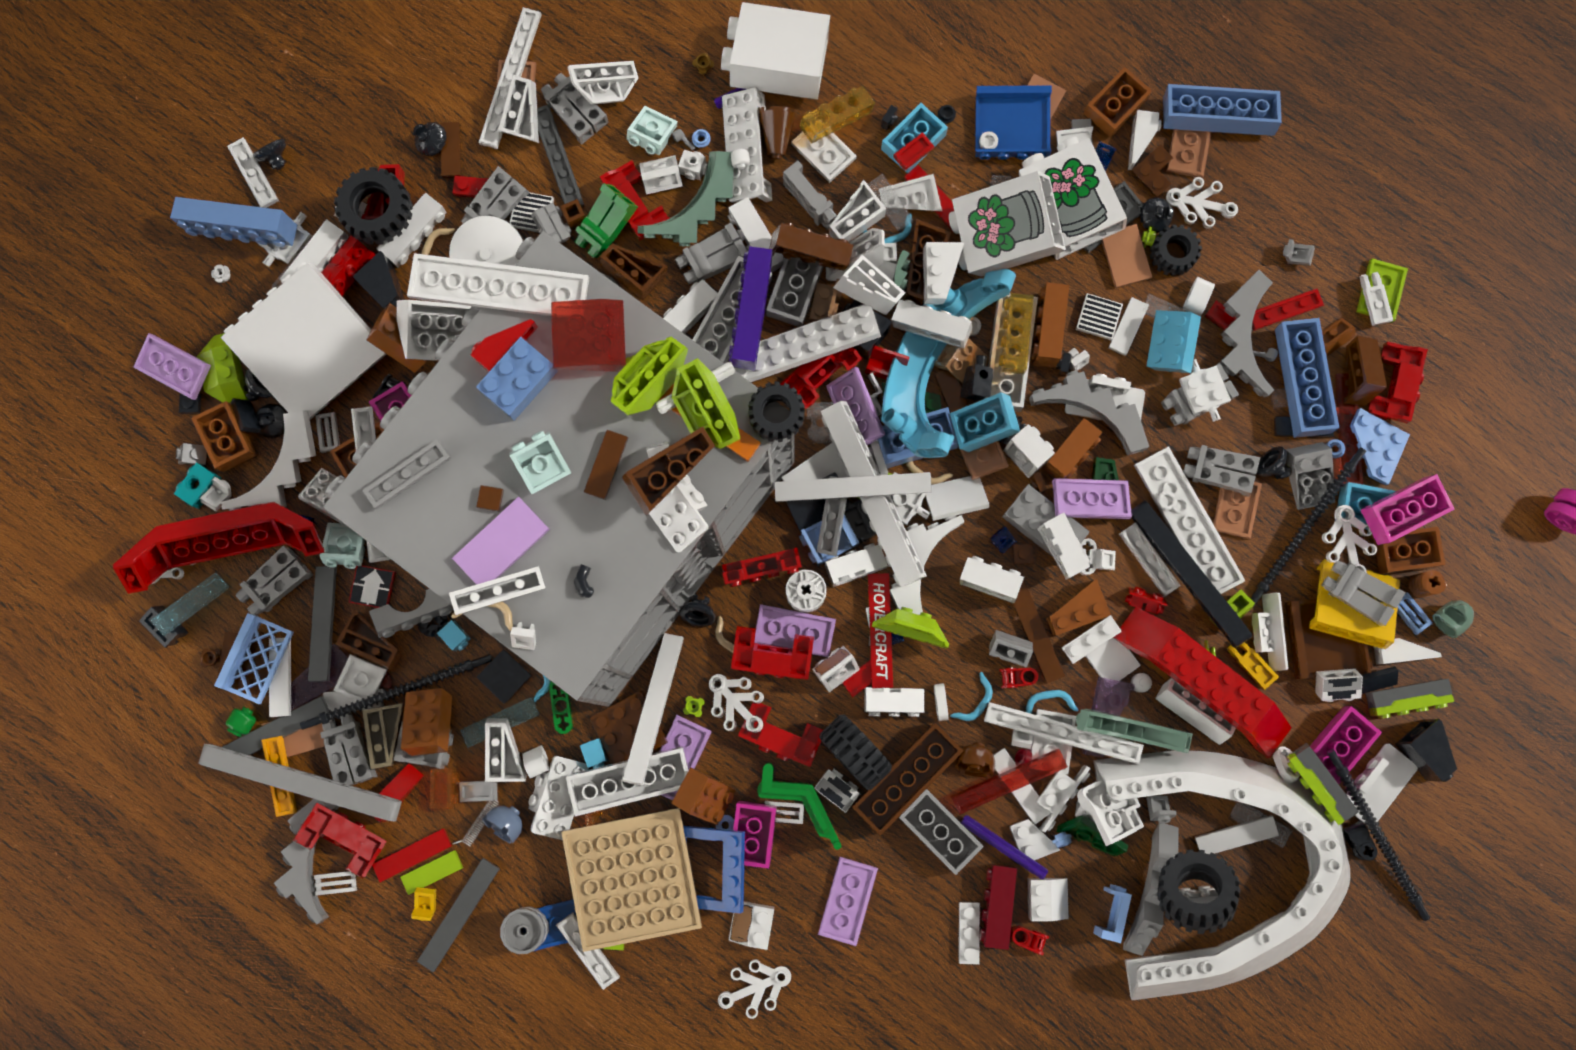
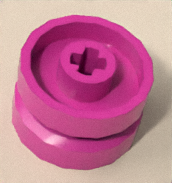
[1544,488,1576,535]

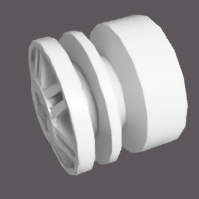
[786,570,826,613]

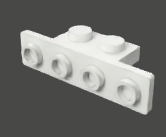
[1252,592,1288,671]
[1036,765,1090,833]

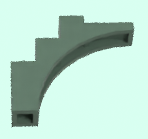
[638,151,733,246]
[1076,709,1193,753]

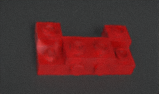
[599,160,670,241]
[321,235,375,296]
[1368,341,1428,424]
[780,347,862,409]
[722,548,802,587]
[731,626,814,680]
[738,702,823,767]
[293,803,387,879]

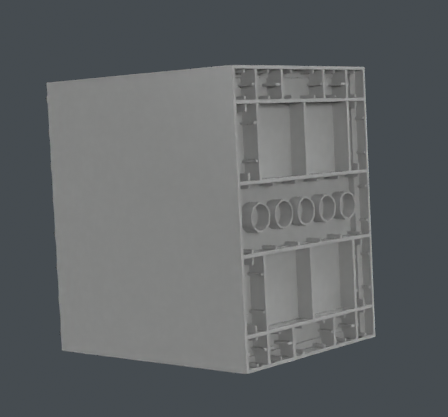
[323,231,794,707]

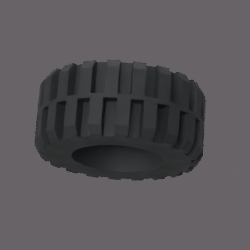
[334,167,413,245]
[819,714,892,790]
[1157,849,1240,934]

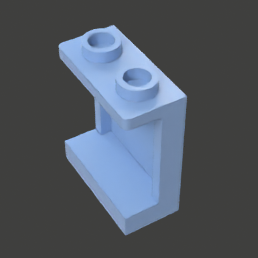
[799,515,859,566]
[1093,884,1132,943]

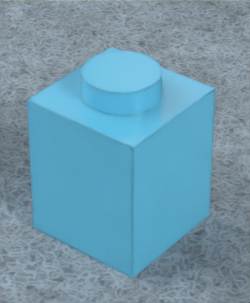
[437,620,471,652]
[580,739,608,769]

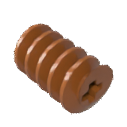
[1408,570,1447,598]

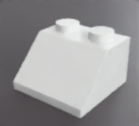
[1027,878,1069,921]

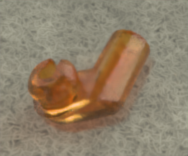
[585,809,604,826]

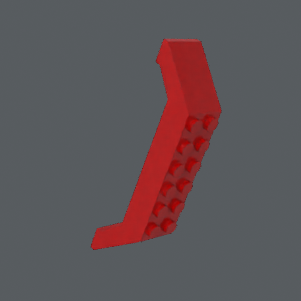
[113,502,325,594]
[1113,607,1292,759]

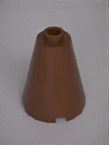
[759,106,796,160]

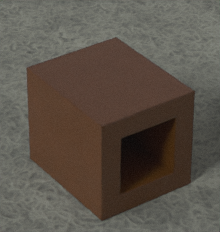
[560,199,586,230]

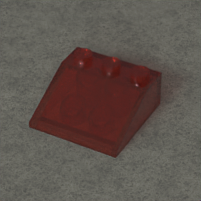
[551,299,626,372]

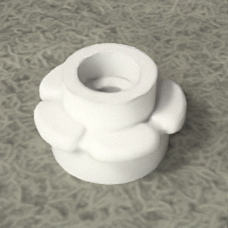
[211,264,230,283]

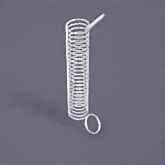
[452,800,499,846]

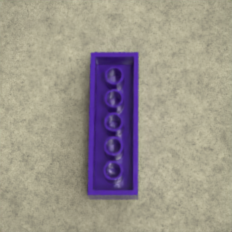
[729,246,772,371]

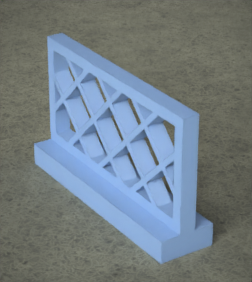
[214,613,294,704]

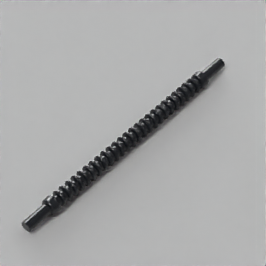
[1250,447,1366,607]
[300,654,492,730]
[1327,749,1430,921]

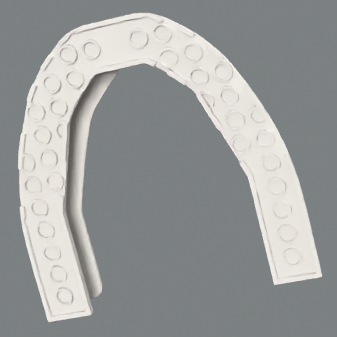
[1093,751,1350,1000]

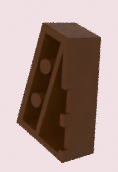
[600,243,668,301]

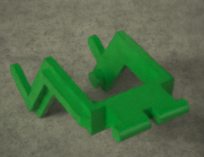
[758,763,841,850]

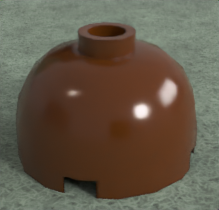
[955,742,995,778]

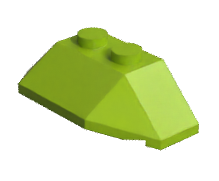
[197,333,248,404]
[611,336,688,415]
[671,358,740,449]
[871,607,949,649]

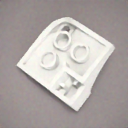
[1077,779,1144,846]

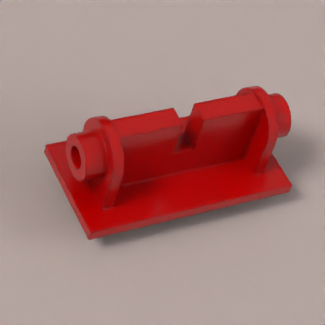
[1125,587,1168,615]

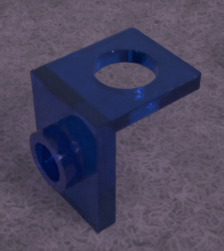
[1095,141,1116,172]

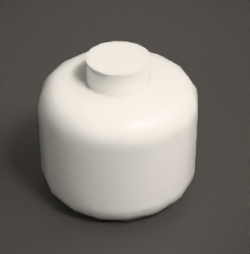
[731,149,750,170]
[1131,673,1152,693]

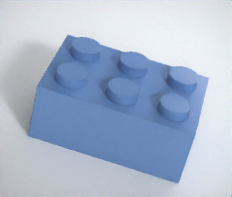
[476,337,558,421]

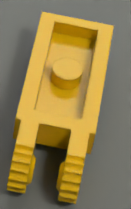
[1227,642,1279,690]

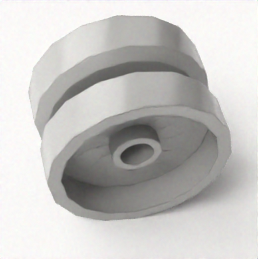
[500,906,549,954]

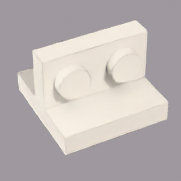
[639,155,682,194]

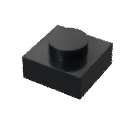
[881,105,898,130]
[1056,353,1071,376]
[179,394,201,414]

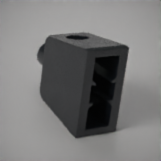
[960,355,993,401]

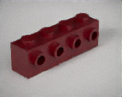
[980,864,1017,950]

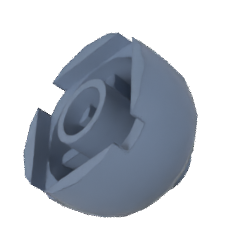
[482,806,523,844]

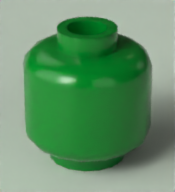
[225,706,256,737]

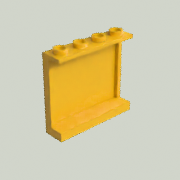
[1309,559,1400,650]

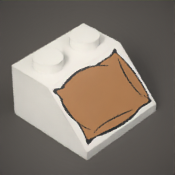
[812,646,860,692]
[729,901,774,950]

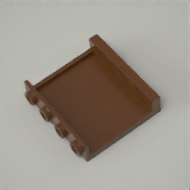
[1285,599,1372,679]

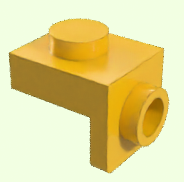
[411,887,436,921]

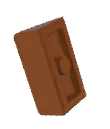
[1322,318,1355,357]

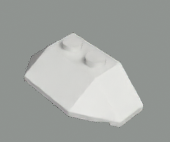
[568,61,638,104]
[826,228,885,281]

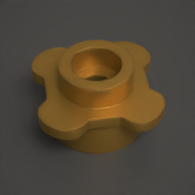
[692,53,714,75]

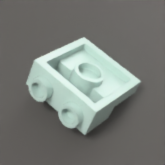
[626,106,678,155]
[509,431,571,494]
[320,523,365,569]

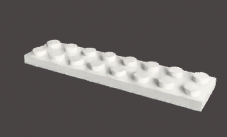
[407,253,589,320]
[729,304,881,382]
[1134,447,1245,594]

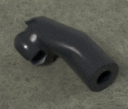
[574,564,594,598]

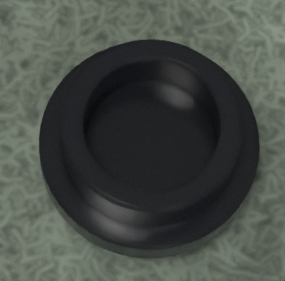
[937,105,956,124]

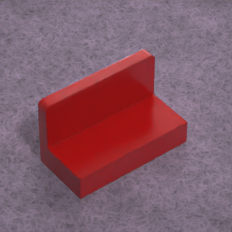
[865,346,910,380]

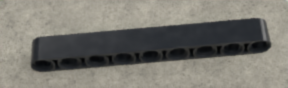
[1131,500,1253,648]

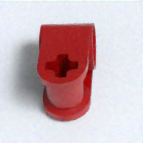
[999,668,1038,689]
[1010,925,1049,955]

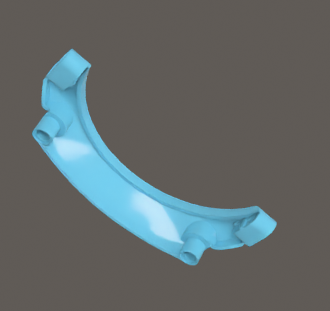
[881,269,1016,458]

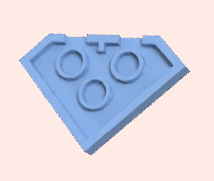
[1350,408,1410,485]

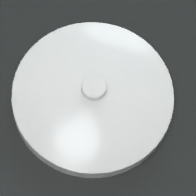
[449,216,523,266]

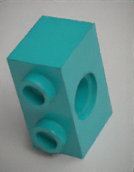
[174,462,221,509]

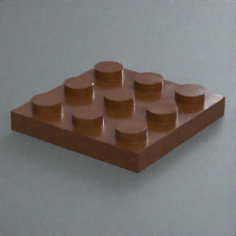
[215,632,271,696]
[590,691,668,764]

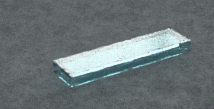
[150,573,229,636]
[460,697,540,748]

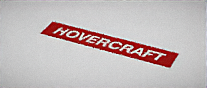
[868,573,893,688]

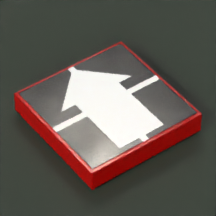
[349,566,396,608]

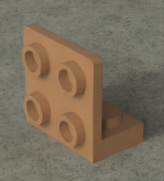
[809,279,842,321]
[934,338,989,384]

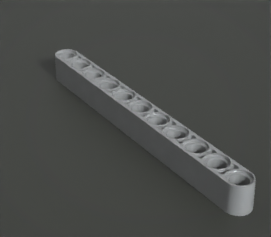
[198,744,402,821]

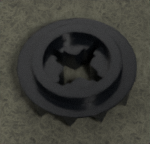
[417,615,448,637]

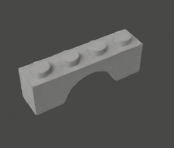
[369,589,454,638]

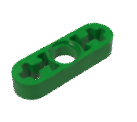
[549,681,573,734]

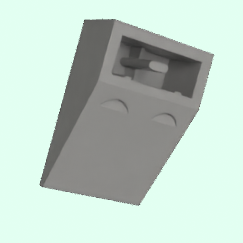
[1286,442,1335,510]

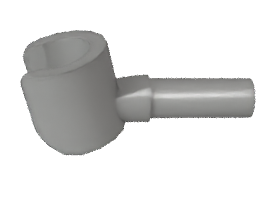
[672,129,696,151]
[1253,348,1278,362]

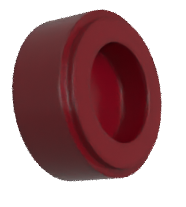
[1015,748,1032,769]

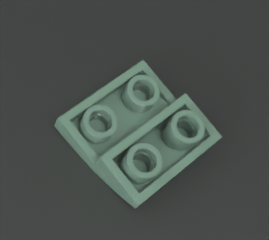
[893,250,910,291]

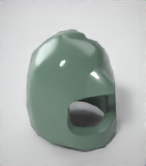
[1432,600,1474,638]

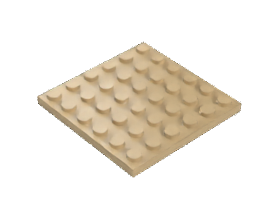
[561,808,702,952]

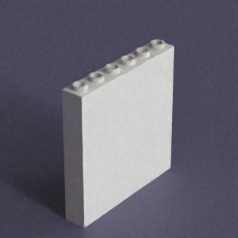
[221,262,387,420]

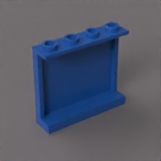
[975,85,1052,160]

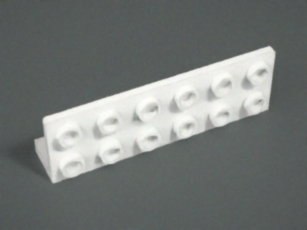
[722,87,772,203]

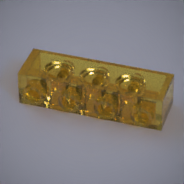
[799,86,875,144]
[999,293,1034,374]

